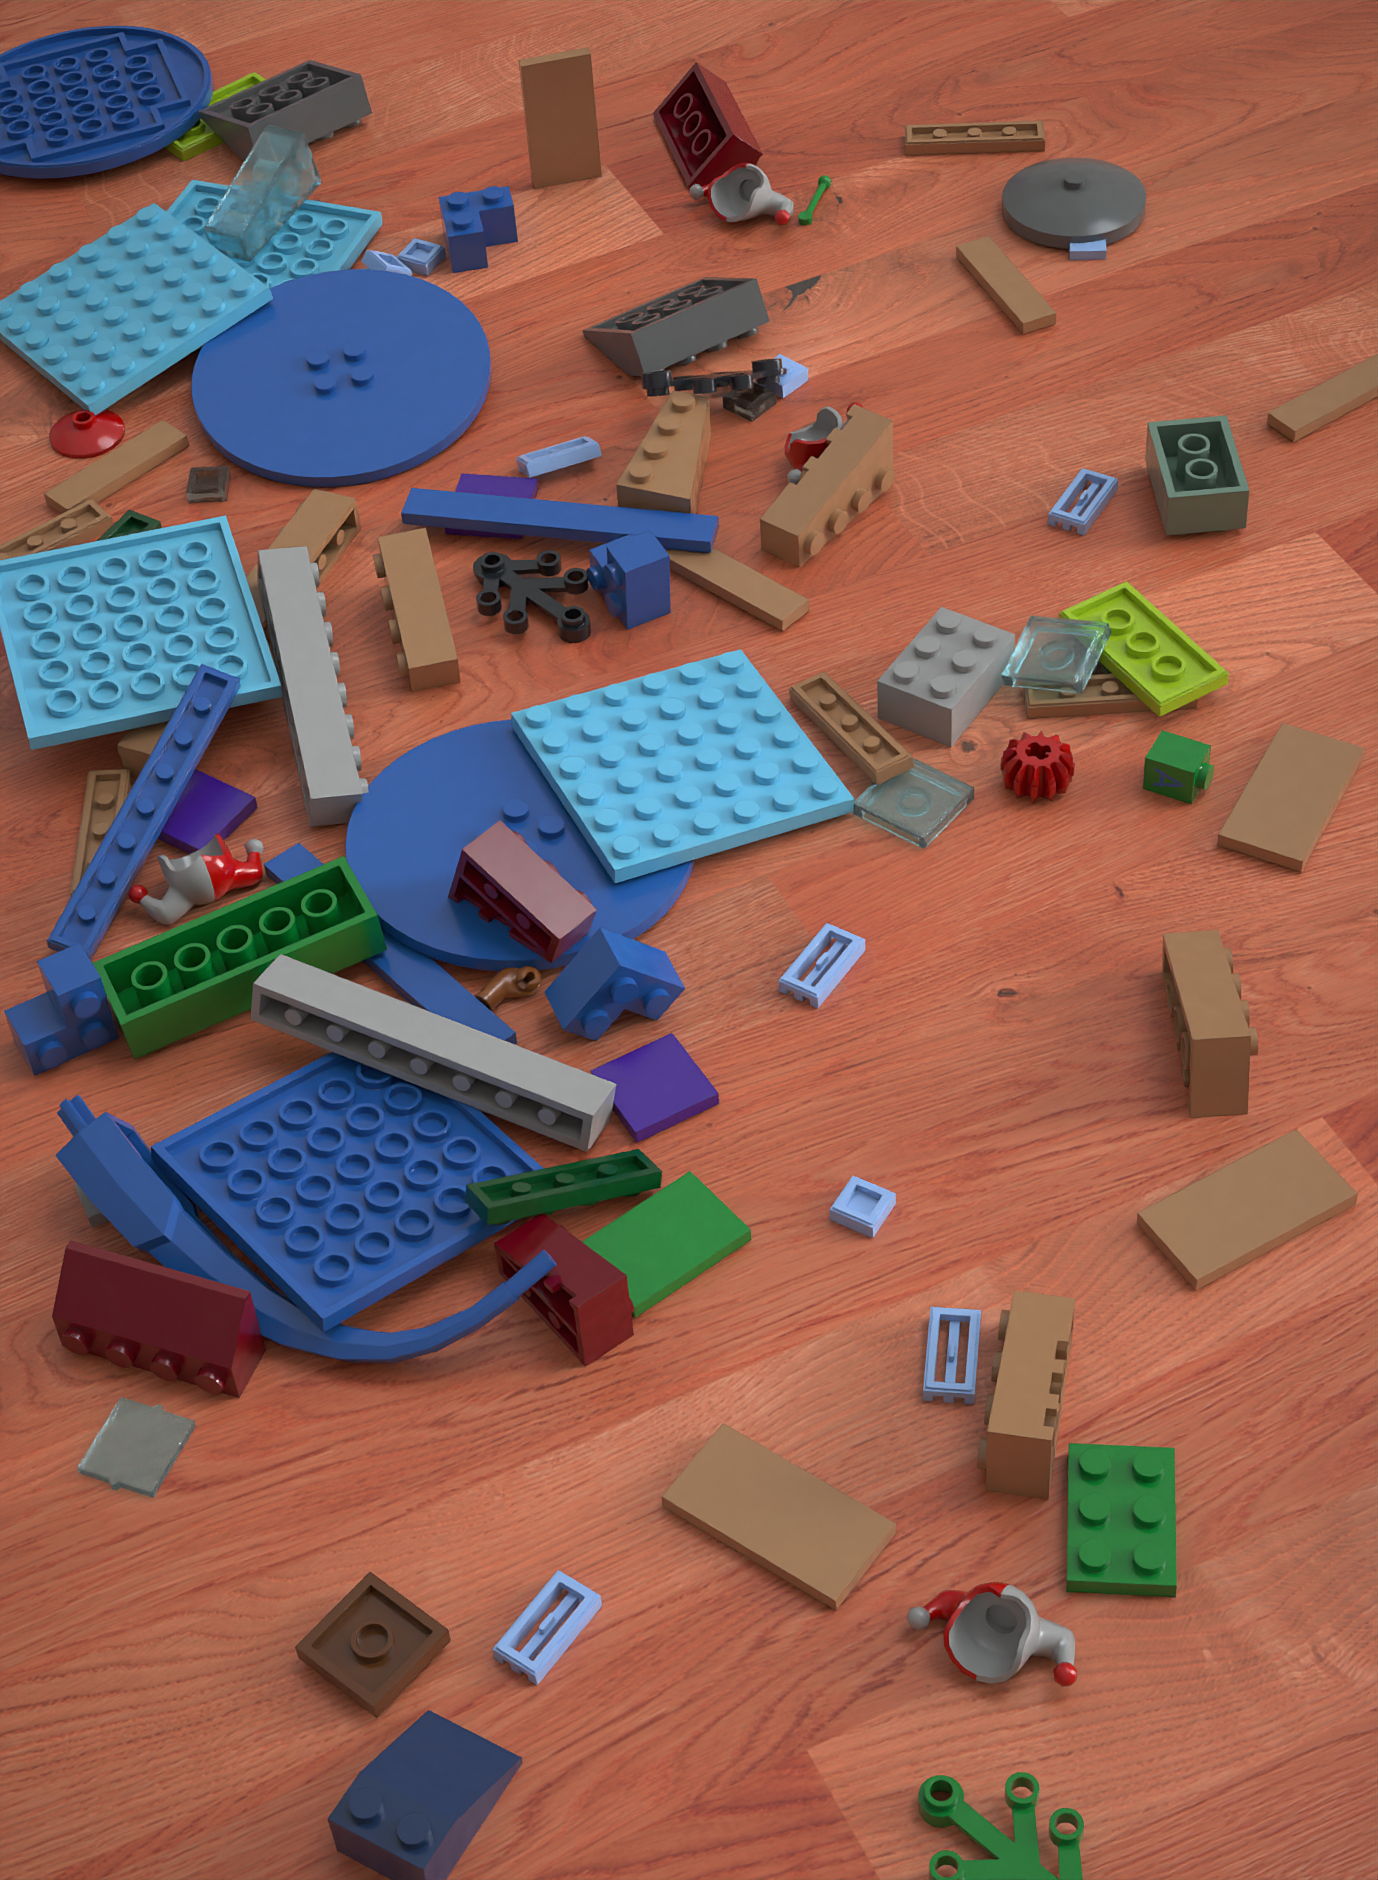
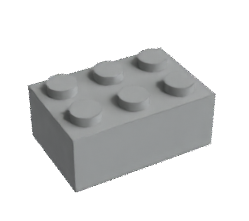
[877,607,1015,747]

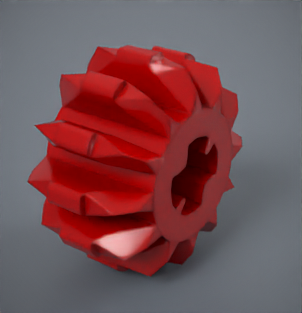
[1000,730,1075,803]

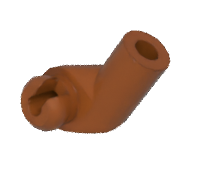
[475,966,541,1011]

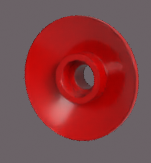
[49,409,125,459]

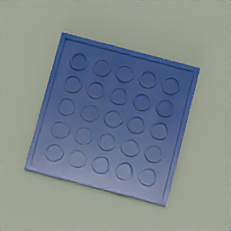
[151,1052,544,1333]

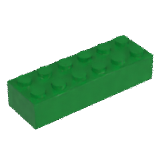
[92,856,387,1059]

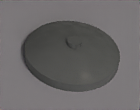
[1002,157,1146,249]

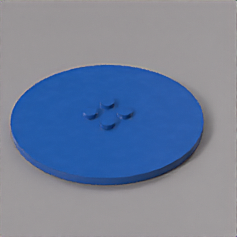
[0,26,213,178]
[191,269,492,487]
[345,719,695,971]

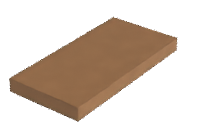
[518,47,602,189]
[1217,723,1365,872]
[1137,1129,1358,1290]
[661,1423,896,1611]

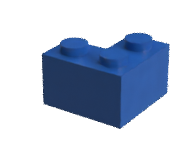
[438,186,518,273]
[586,530,671,630]
[544,928,686,1041]
[4,943,119,1076]

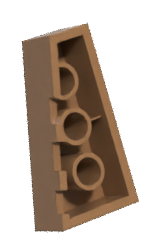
[616,391,711,514]
[760,404,895,567]
[373,527,461,692]
[1162,930,1258,1118]
[977,1291,1075,1499]

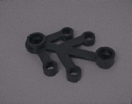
[641,358,787,397]
[473,550,591,643]

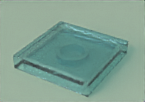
[1001,616,1111,694]
[853,758,974,849]

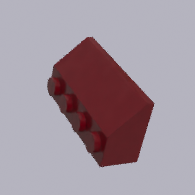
[653,62,763,188]
[52,1240,266,1398]

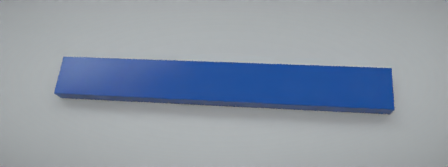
[401,488,719,553]
[47,664,241,960]
[264,843,517,1045]

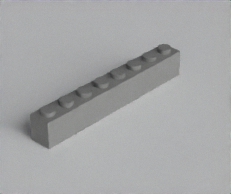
[257,546,368,827]
[250,954,616,1152]

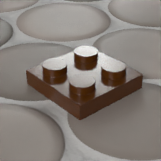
[295,1572,451,1718]

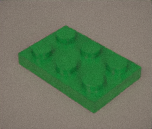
[1066,1443,1177,1597]

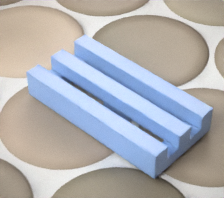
[516,436,602,478]
[1048,468,1118,536]
[778,923,865,1009]
[923,1307,981,1404]
[492,1570,602,1685]

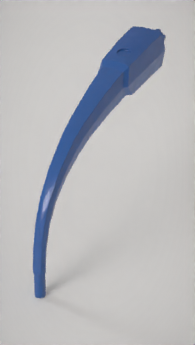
[55,1095,557,1363]

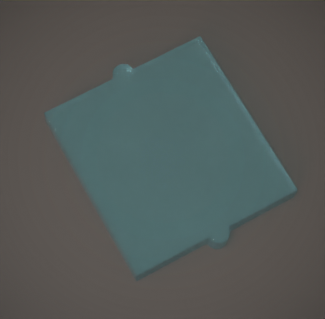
[77,1397,196,1498]

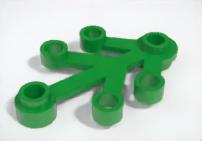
[918,1772,1084,1880]

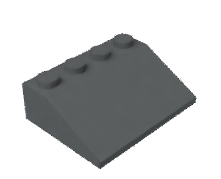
[198,60,372,167]
[582,277,770,376]

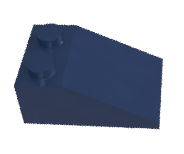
[328,1710,523,1880]

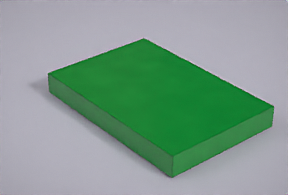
[582,1171,752,1318]

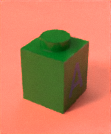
[1143,730,1214,804]

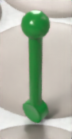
[798,175,832,225]

